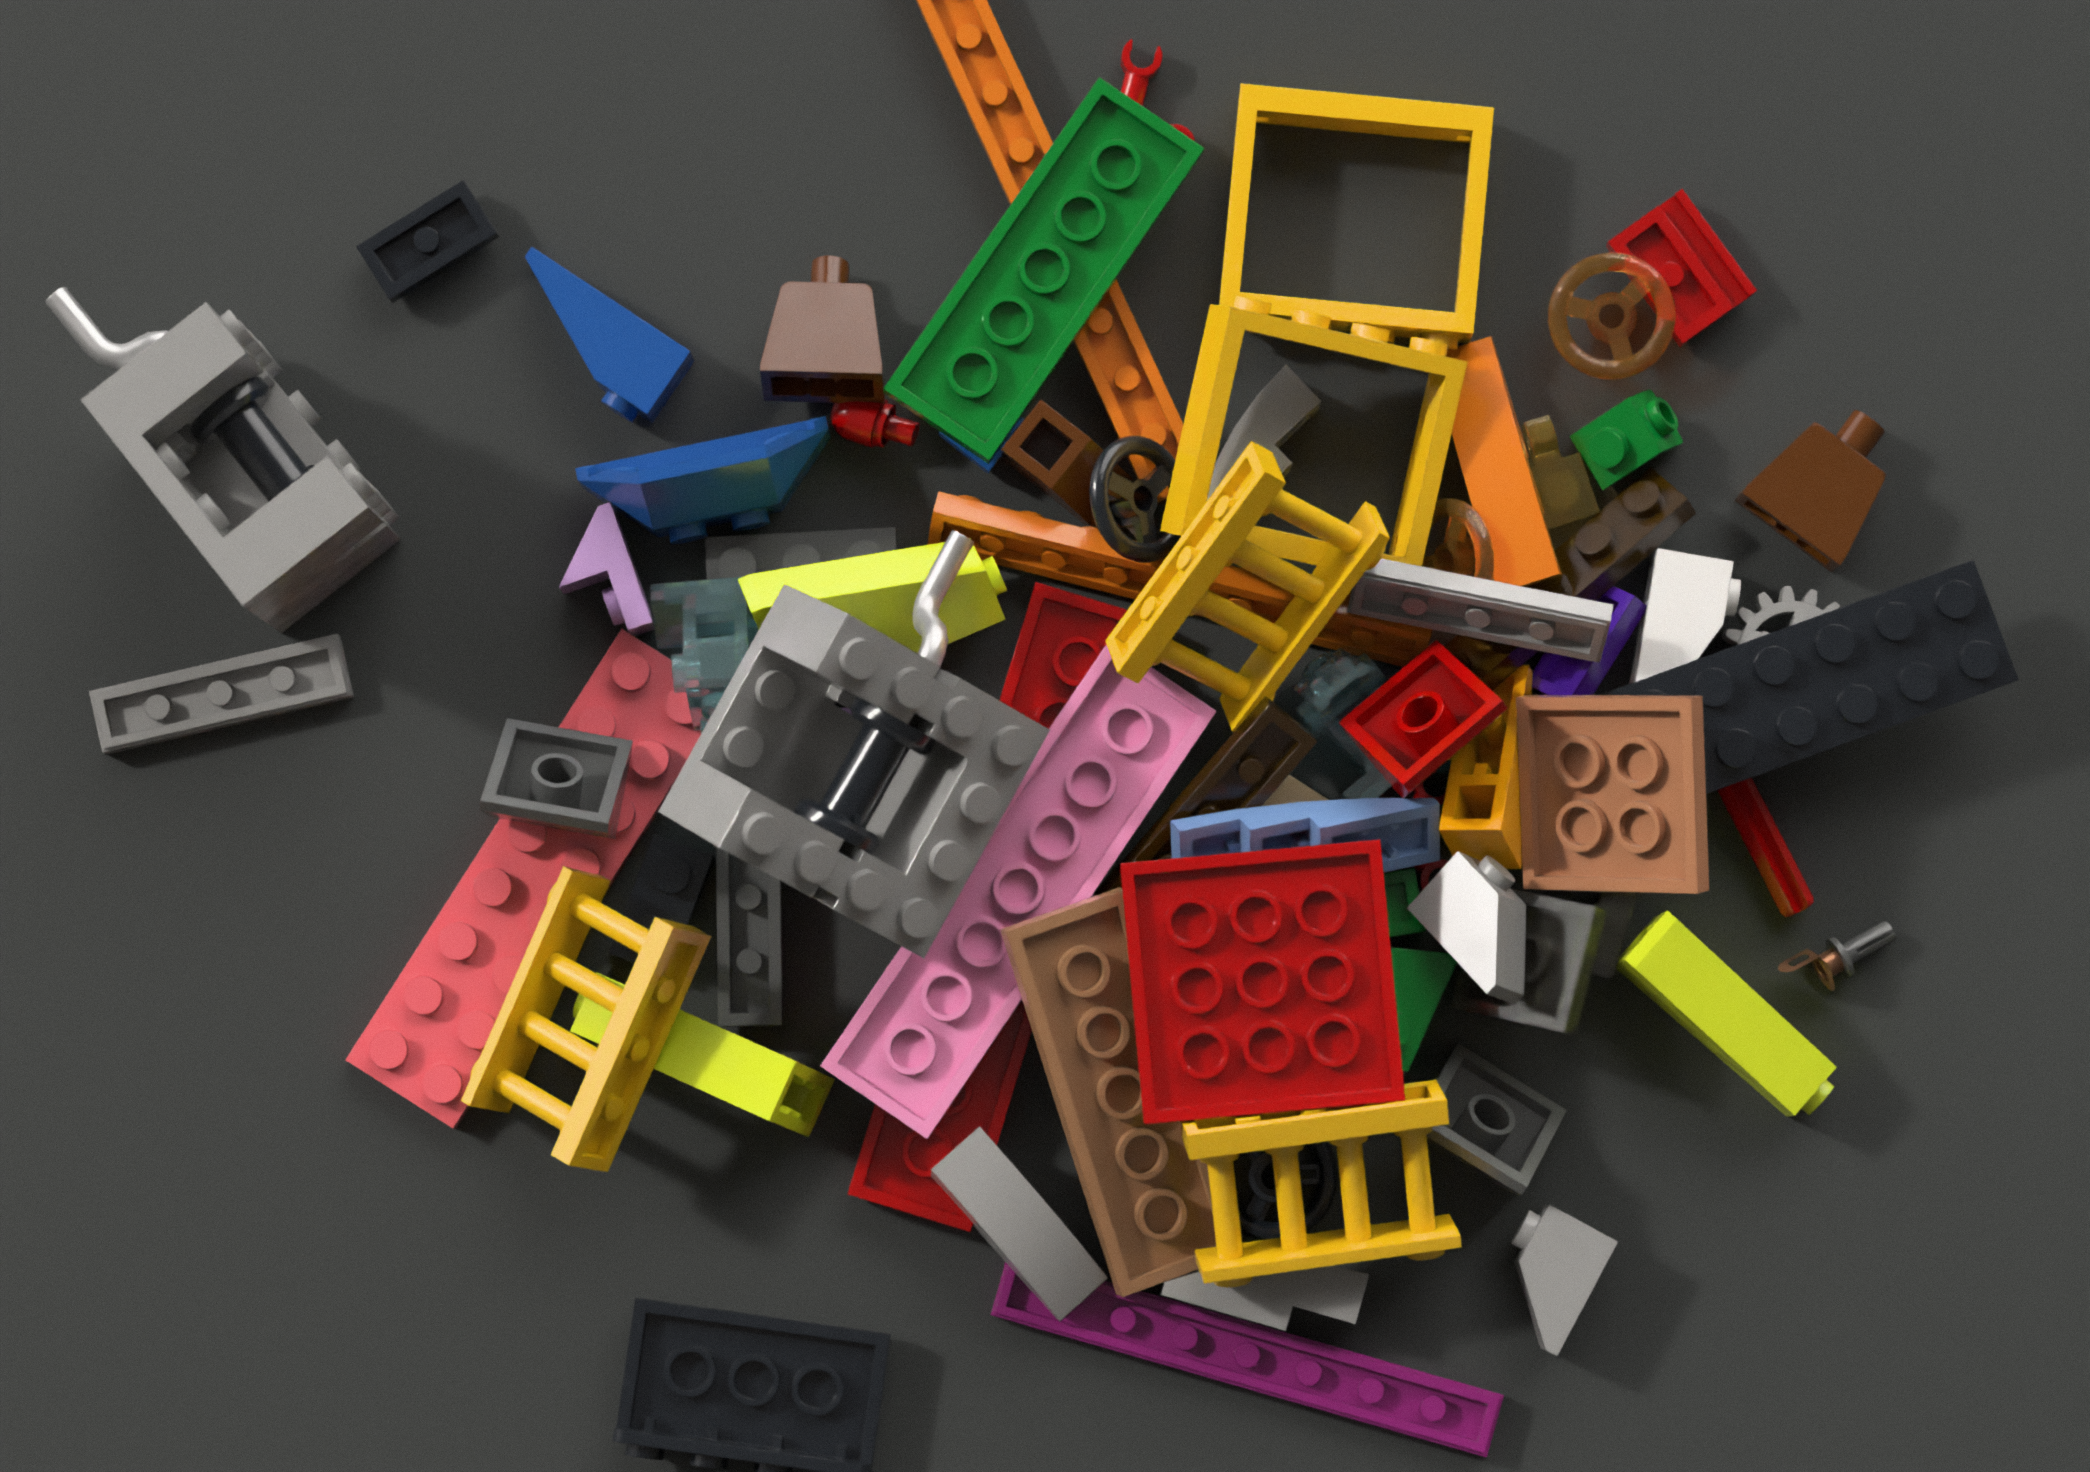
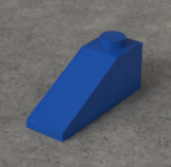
[525,247,695,423]

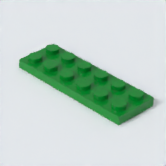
[883,77,1205,464]

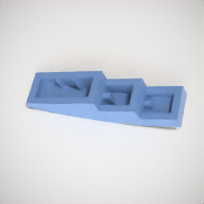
[1170,798,1440,872]

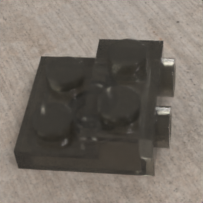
[1452,889,1607,1037]

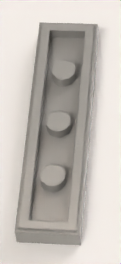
[1347,559,1613,663]
[89,634,354,755]

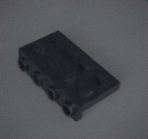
[612,1297,891,1472]

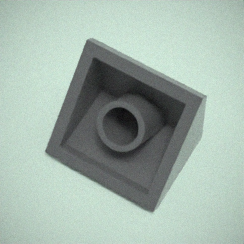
[480,718,633,839]
[1427,1043,1567,1195]

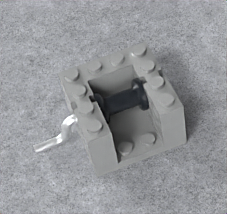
[45,287,401,633]
[658,530,1050,958]

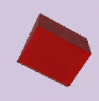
[1339,640,1508,798]

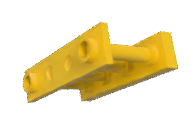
[1105,441,1390,732]
[461,866,712,1172]
[1180,1080,1462,1287]

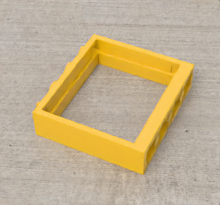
[1219,83,1494,350]
[1160,295,1468,566]

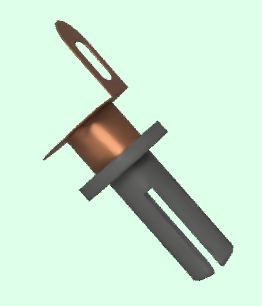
[1778,921,1896,991]

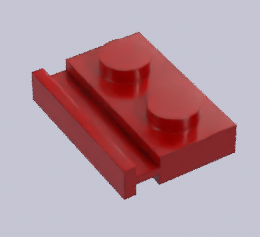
[1606,189,1757,347]

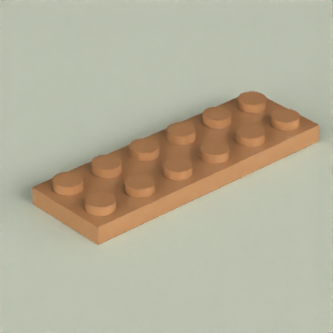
[1000,887,1216,1297]

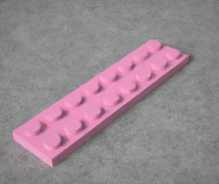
[820,644,1217,1139]

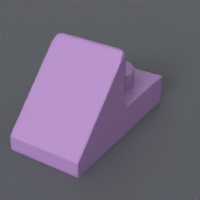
[559,502,657,637]

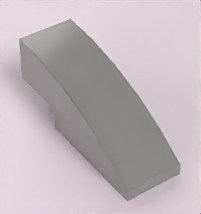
[1207,365,1321,501]
[931,1126,1108,1322]
[1160,1266,1369,1331]

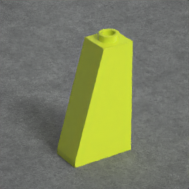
[738,538,1007,654]
[1612,911,1837,1117]
[570,972,835,1137]

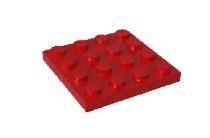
[1120,839,1405,1125]

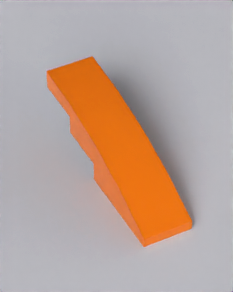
[1446,336,1562,587]

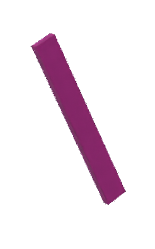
[991,1262,1504,1457]

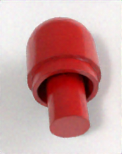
[831,399,920,448]

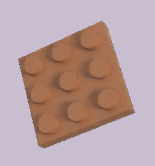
[1516,695,1709,894]

